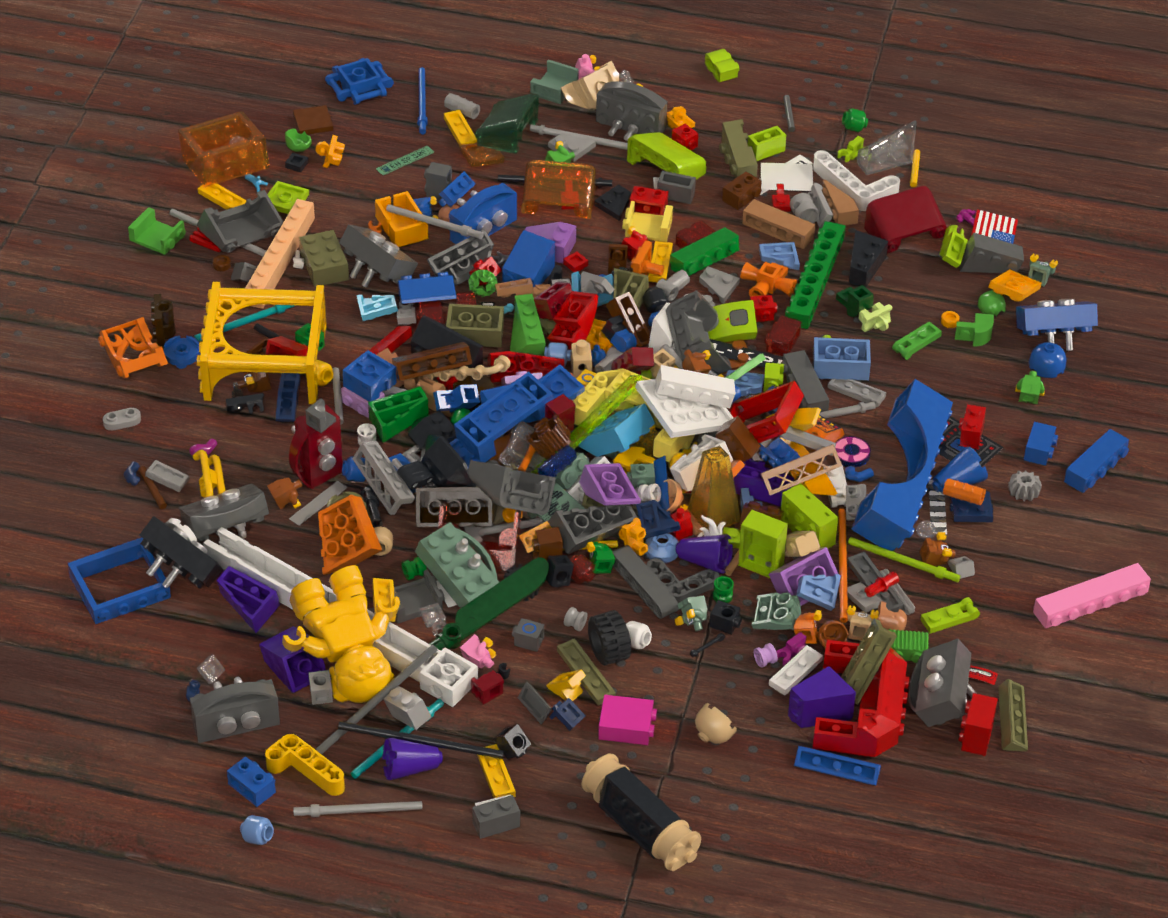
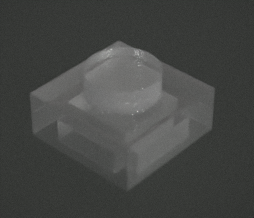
[196,654,225,684]

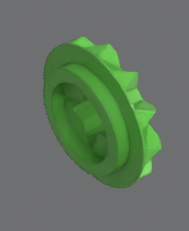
[468,270,497,297]

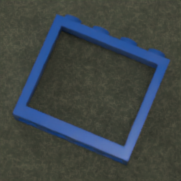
[68,538,171,624]

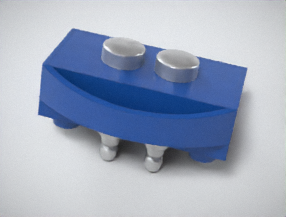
[449,183,517,244]

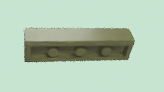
[999,679,1028,751]

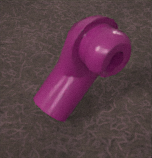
[189,438,217,456]

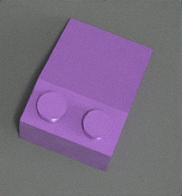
[525,222,576,264]
[579,463,641,505]

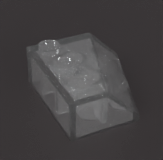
[857,121,917,175]

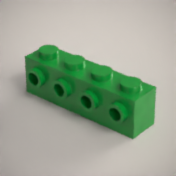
[670,227,739,276]

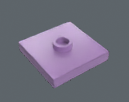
[501,371,542,385]

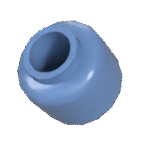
[544,342,571,366]
[240,815,274,845]

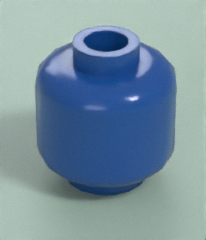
[342,456,366,482]

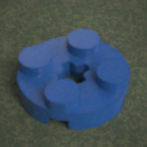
[163,336,201,369]

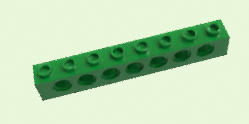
[785,221,846,329]

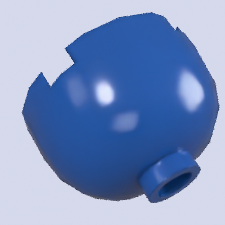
[1029,342,1067,378]

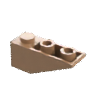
[822,180,859,225]

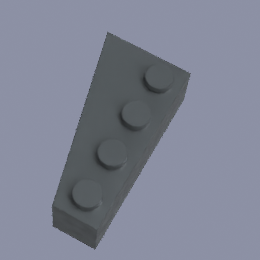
[548,504,638,554]

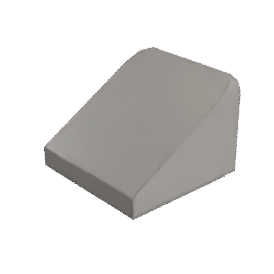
[948,556,975,579]

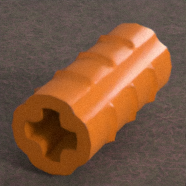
[943,479,986,505]

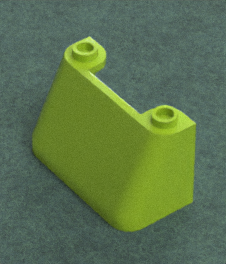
[627,132,706,180]

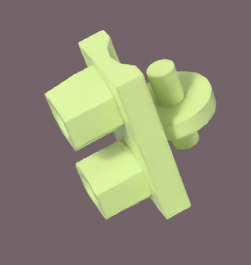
[858,302,893,332]

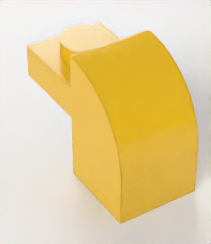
[613,446,656,475]

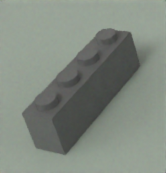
[781,350,829,412]

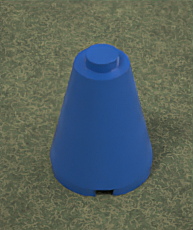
[932,447,988,494]

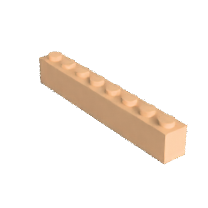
[245,199,315,309]

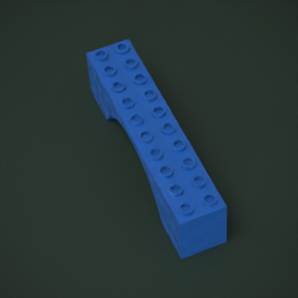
[851,379,953,551]

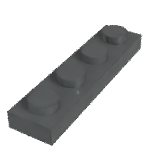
[847,552,904,612]

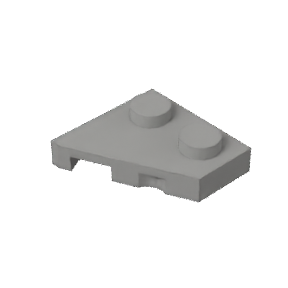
[548,134,596,162]

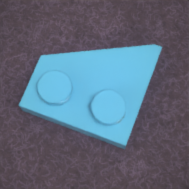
[357,295,398,321]

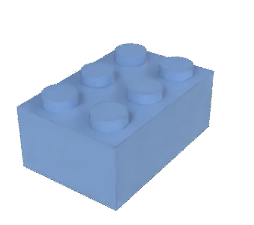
[813,337,871,381]

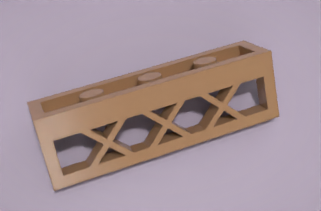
[760,444,842,495]

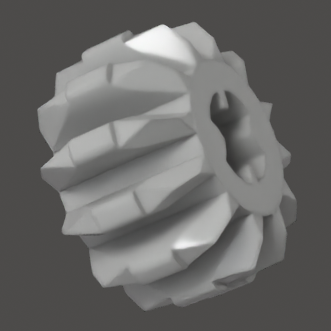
[1008,470,1042,502]

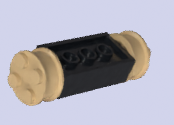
[581,753,701,871]

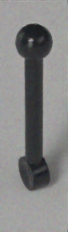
[690,633,725,657]

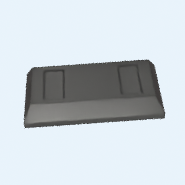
[518,682,552,724]

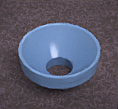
[645,533,679,563]

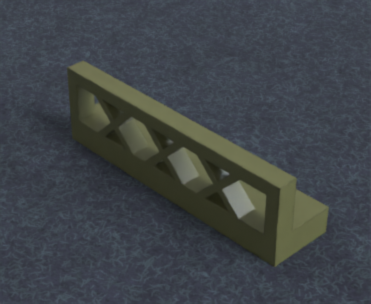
[841,618,897,705]

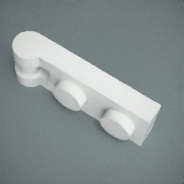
[823,465,847,508]

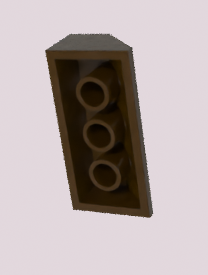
[416,487,498,527]

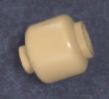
[374,526,393,556]

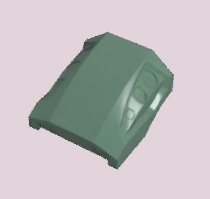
[751,593,801,630]

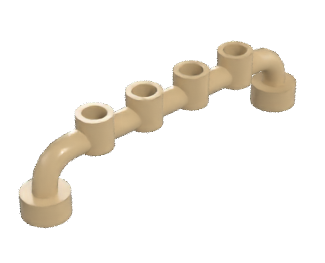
[423,355,511,381]

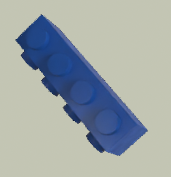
[1064,429,1129,493]

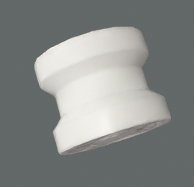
[357,423,377,446]
[637,484,661,503]

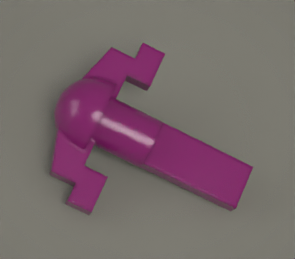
[956,209,976,226]

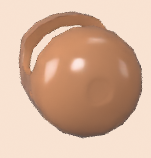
[877,601,907,631]

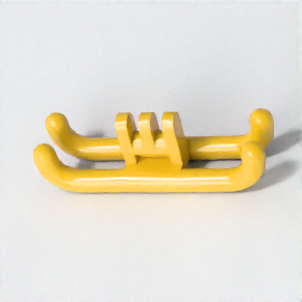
[193,450,225,498]

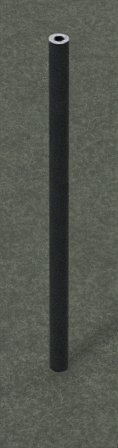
[338,721,504,759]

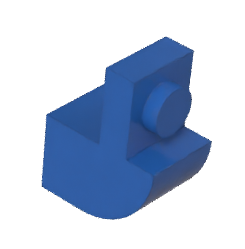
[433,384,480,413]

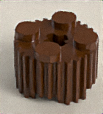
[526,415,571,460]

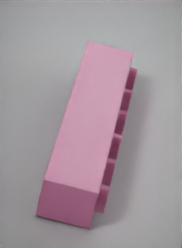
[1033,563,1151,629]

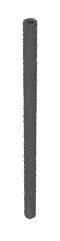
[315,645,438,754]

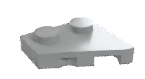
[699,266,740,304]

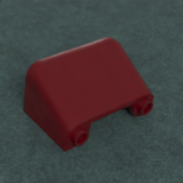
[864,186,947,253]

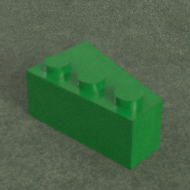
[368,386,428,443]

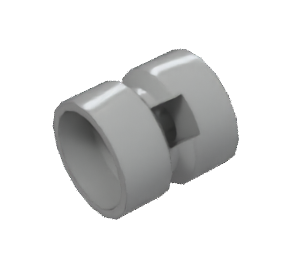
[790,193,819,223]

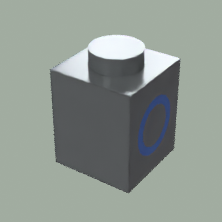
[512,618,544,652]

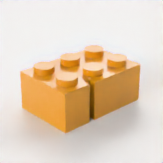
[375,191,428,247]

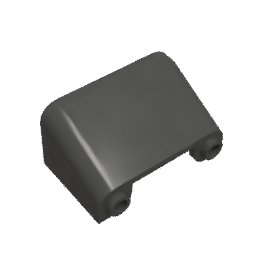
[197,190,283,253]
[666,290,732,374]
[468,460,556,515]

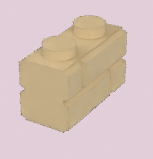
[785,531,820,557]

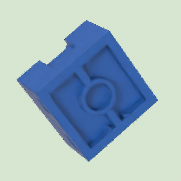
[342,350,397,402]

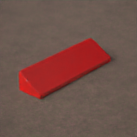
[369,326,412,355]

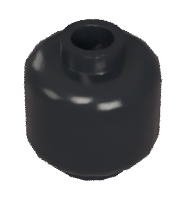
[643,287,669,313]

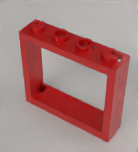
[715,380,804,443]

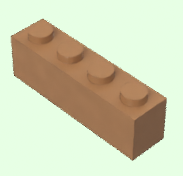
[742,199,815,249]

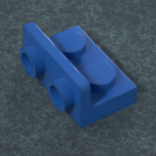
[758,437,800,468]

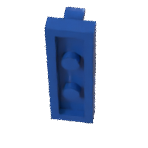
[438,171,476,207]

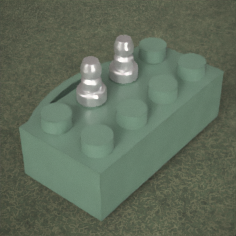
[415,522,499,609]

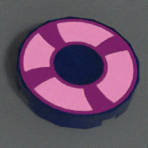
[833,436,871,467]

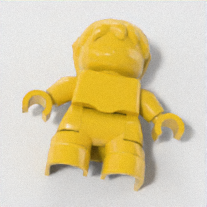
[282,565,400,703]

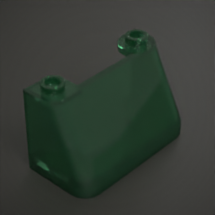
[475,93,539,154]

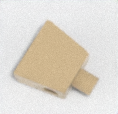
[571,340,592,377]

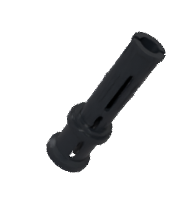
[360,486,382,528]

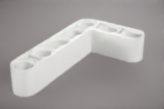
[813,150,900,211]

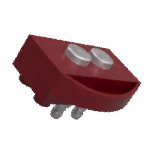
[289,405,343,489]

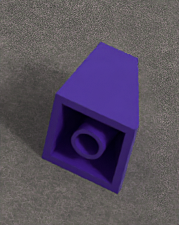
[259,626,326,693]
[788,666,856,728]

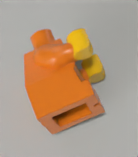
[793,610,822,644]

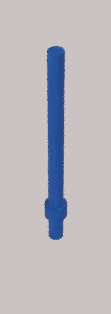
[417,67,428,135]

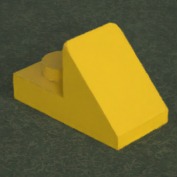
[546,669,586,701]

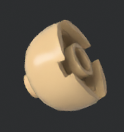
[695,703,737,744]

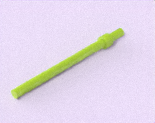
[848,537,961,583]

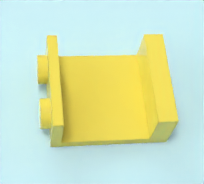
[622,201,673,242]

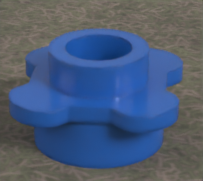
[591,345,606,367]

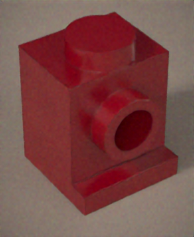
[471,670,504,705]

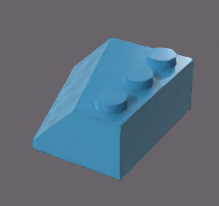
[573,403,655,457]

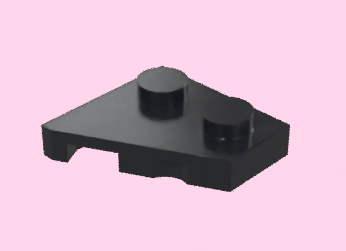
[594,184,631,221]

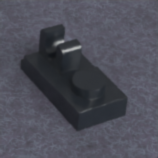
[225,393,264,415]

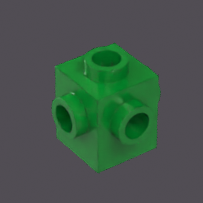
[295,323,325,351]

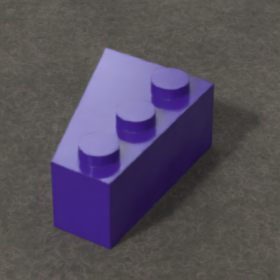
[731,459,794,506]
[217,566,280,633]

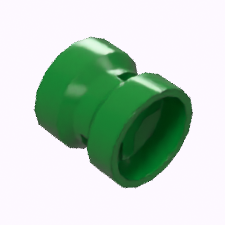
[401,556,427,580]
[713,576,734,603]

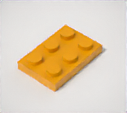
[988,269,1042,301]

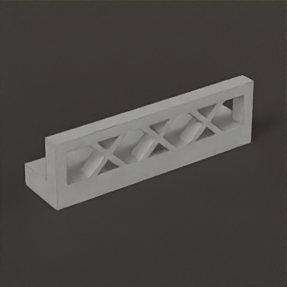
[352,442,415,515]

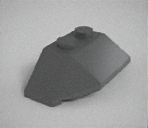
[427,230,494,285]

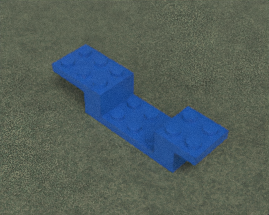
[449,364,585,468]

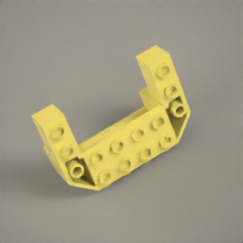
[573,368,695,462]

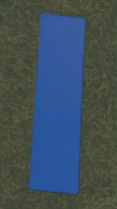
[654,456,670,514]

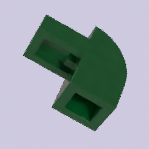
[836,285,874,317]

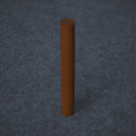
[138,466,167,509]

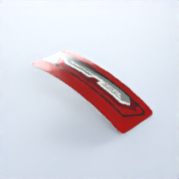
[969,665,998,685]

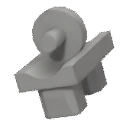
[846,484,866,521]

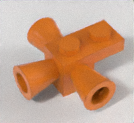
[740,262,797,297]

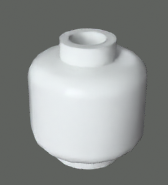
[626,621,652,650]

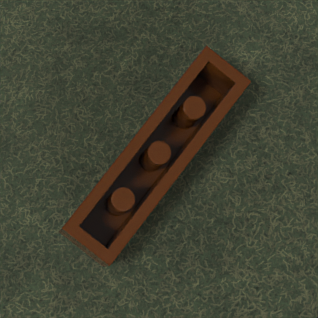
[392,342,472,381]

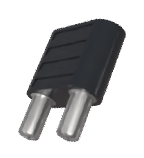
[392,453,435,490]

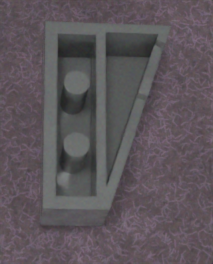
[960,233,1024,273]

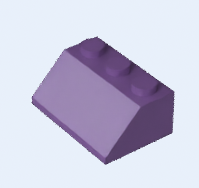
[769,547,838,606]

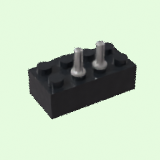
[139,516,223,589]

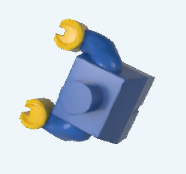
[413,196,438,219]

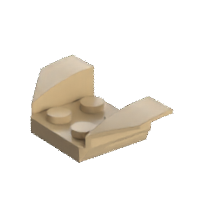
[561,61,619,110]

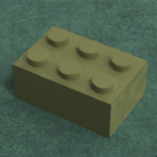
[299,230,349,287]
[446,304,504,347]

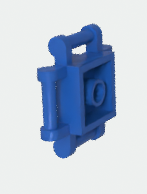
[325,58,394,105]

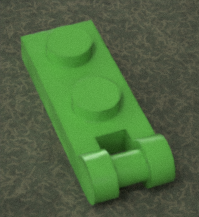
[892,322,942,360]

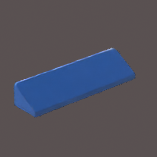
[794,746,881,786]

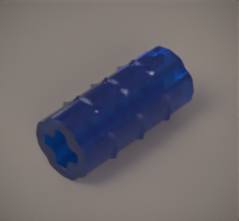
[537,445,577,477]

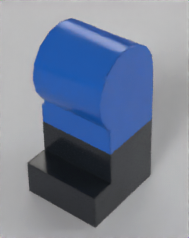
[601,315,637,352]

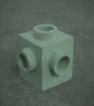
[627,463,655,489]

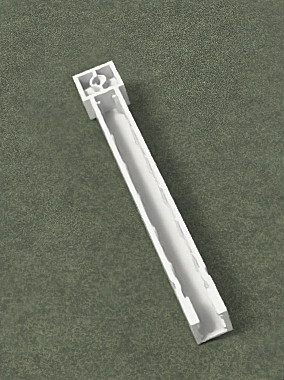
[203,527,478,707]

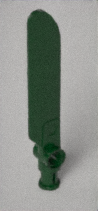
[428,557,549,651]

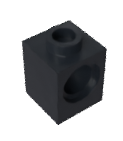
[546,555,574,588]
[709,600,742,635]
[493,724,531,759]

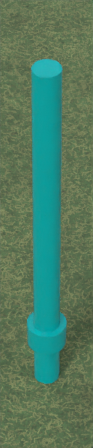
[194,305,297,342]
[351,699,444,779]

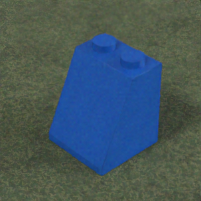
[502,230,555,287]

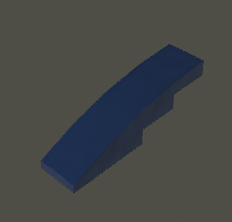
[276,373,301,422]

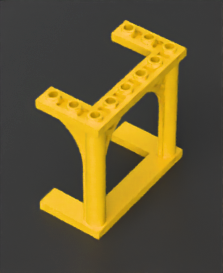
[197,282,327,404]

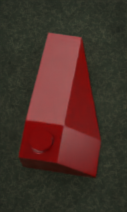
[488,351,565,383]

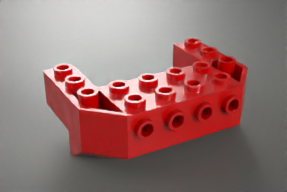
[812,640,909,757]

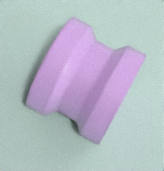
[753,643,778,668]

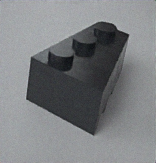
[849,230,888,287]

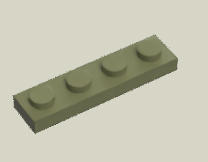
[557,638,616,705]

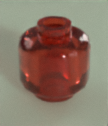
[570,555,596,584]

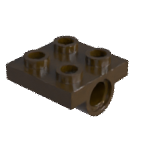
[151,294,176,346]

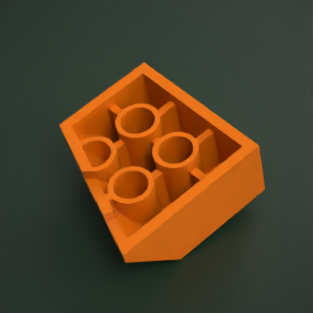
[318,495,382,575]

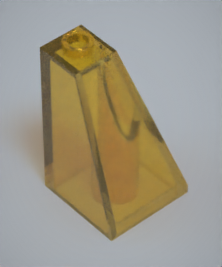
[688,445,740,531]

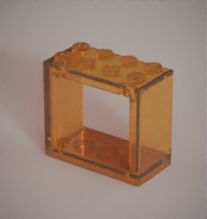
[178,111,270,187]

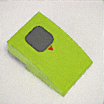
[708,300,757,343]

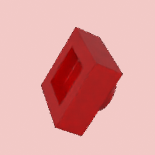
[563,251,589,272]

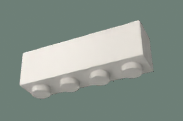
[656,365,735,408]

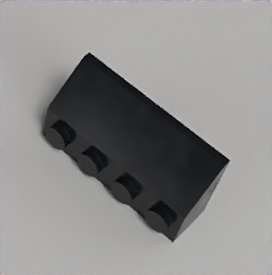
[411,315,483,369]

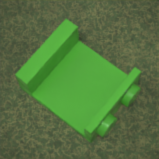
[128,207,186,255]

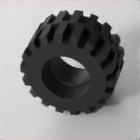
[588,610,631,666]

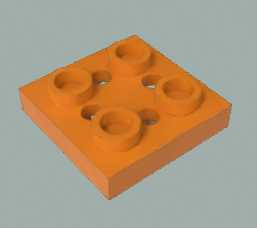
[631,240,664,277]

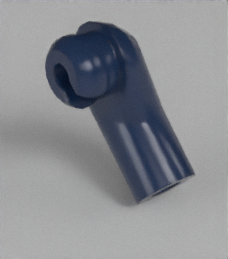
[124,462,140,486]
[186,680,200,701]

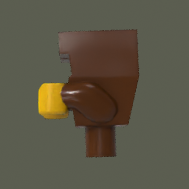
[238,372,271,392]

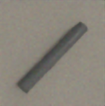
[783,95,795,132]

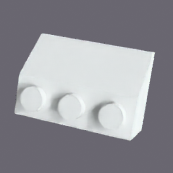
[648,303,676,354]

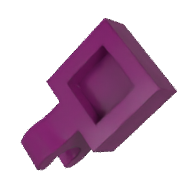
[776,632,806,666]

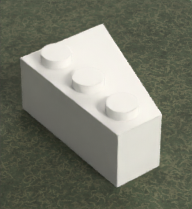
[670,434,733,491]

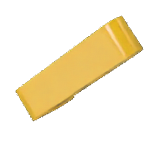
[265,734,345,796]

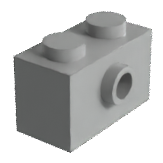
[383,686,431,730]

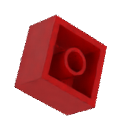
[959,693,998,756]

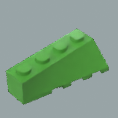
[510,294,545,356]

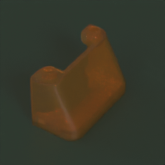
[521,160,596,219]

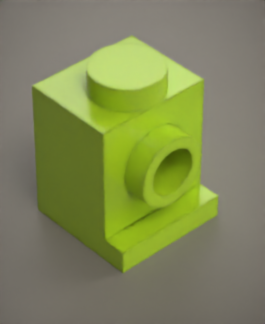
[763,363,784,391]

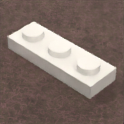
[769,645,823,695]

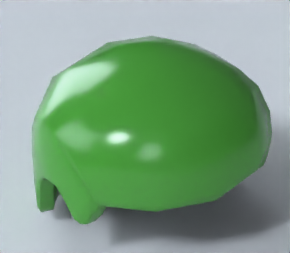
[285,129,312,152]
[978,290,1006,316]

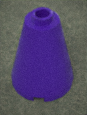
[676,534,733,574]
[382,738,443,780]

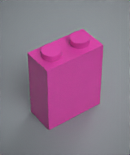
[598,695,657,745]

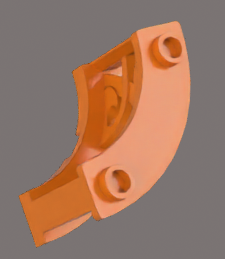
[98,317,168,379]

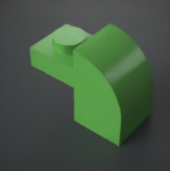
[955,313,994,346]

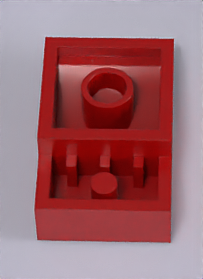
[547,291,598,350]

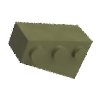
[719,119,758,178]
[613,268,649,310]

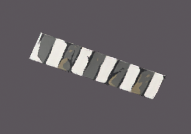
[929,479,947,534]

